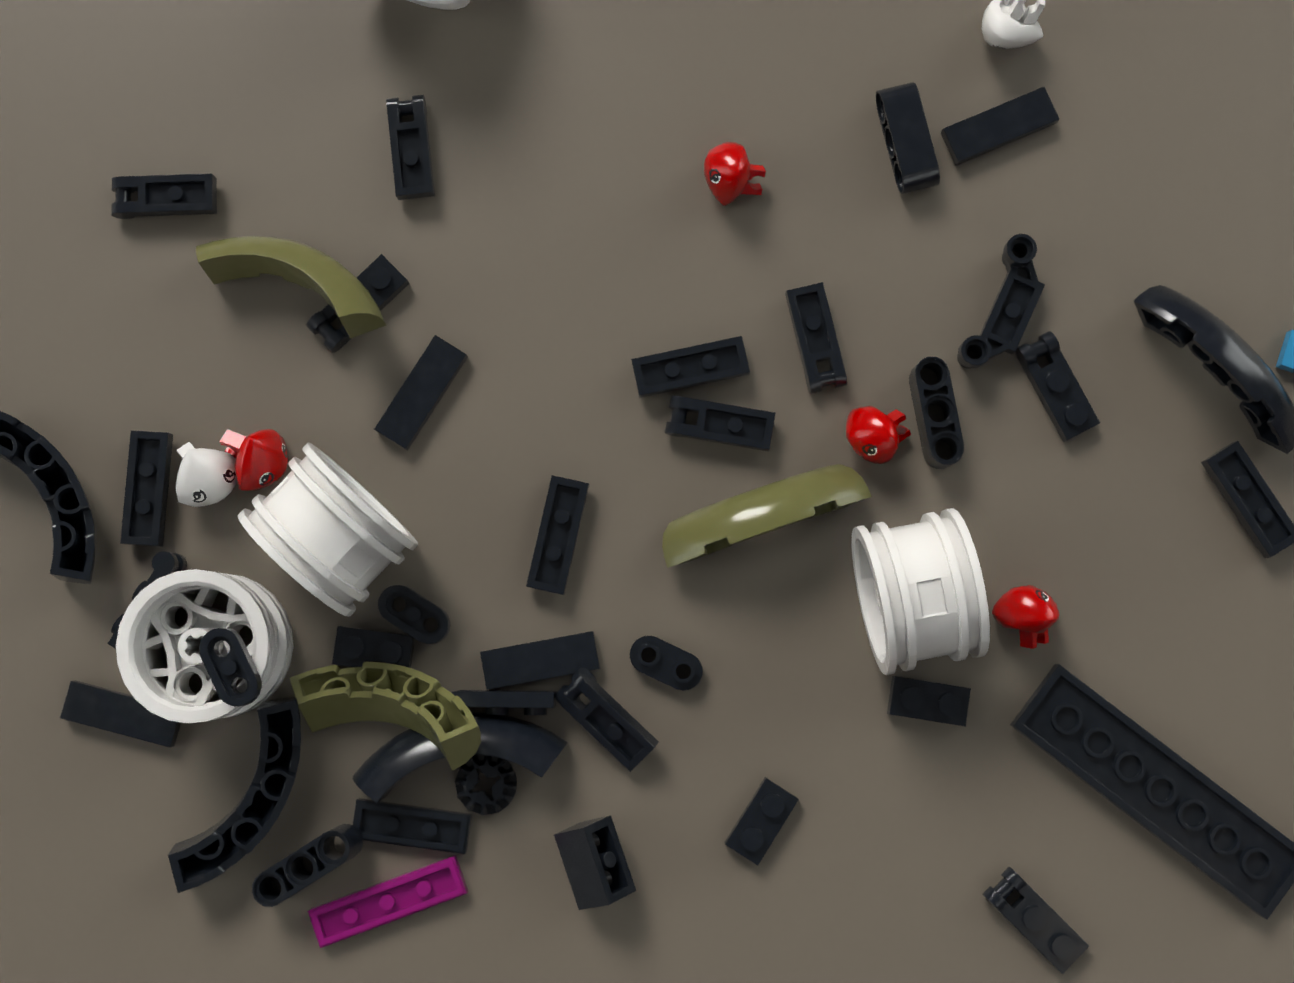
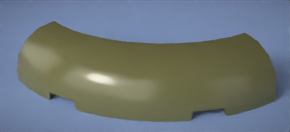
[196,236,387,338]
[662,464,872,568]
[290,662,481,771]

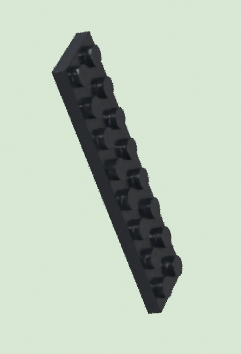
[1010,664,1294,920]

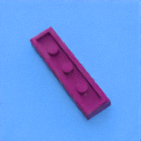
[308,855,468,948]

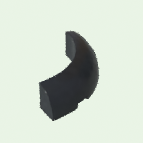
[1134,285,1294,454]
[0,411,96,584]
[168,697,301,893]
[352,712,568,803]

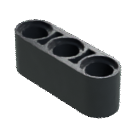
[876,82,940,194]
[909,356,964,469]
[252,824,363,907]

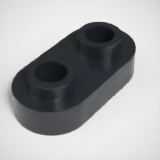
[378,585,450,644]
[199,628,262,706]
[630,636,703,691]

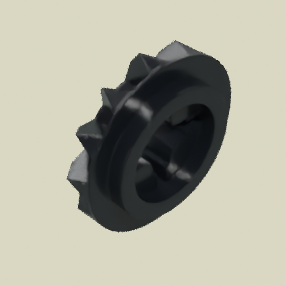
[455,755,517,815]

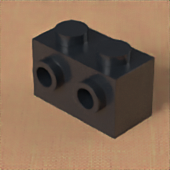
[554,815,636,910]

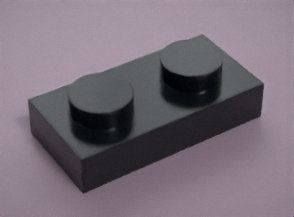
[332,626,415,668]
[887,676,971,727]
[724,777,799,866]

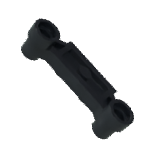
[957,234,1045,369]

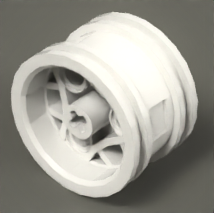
[238,442,418,617]
[851,508,990,675]
[116,569,293,723]

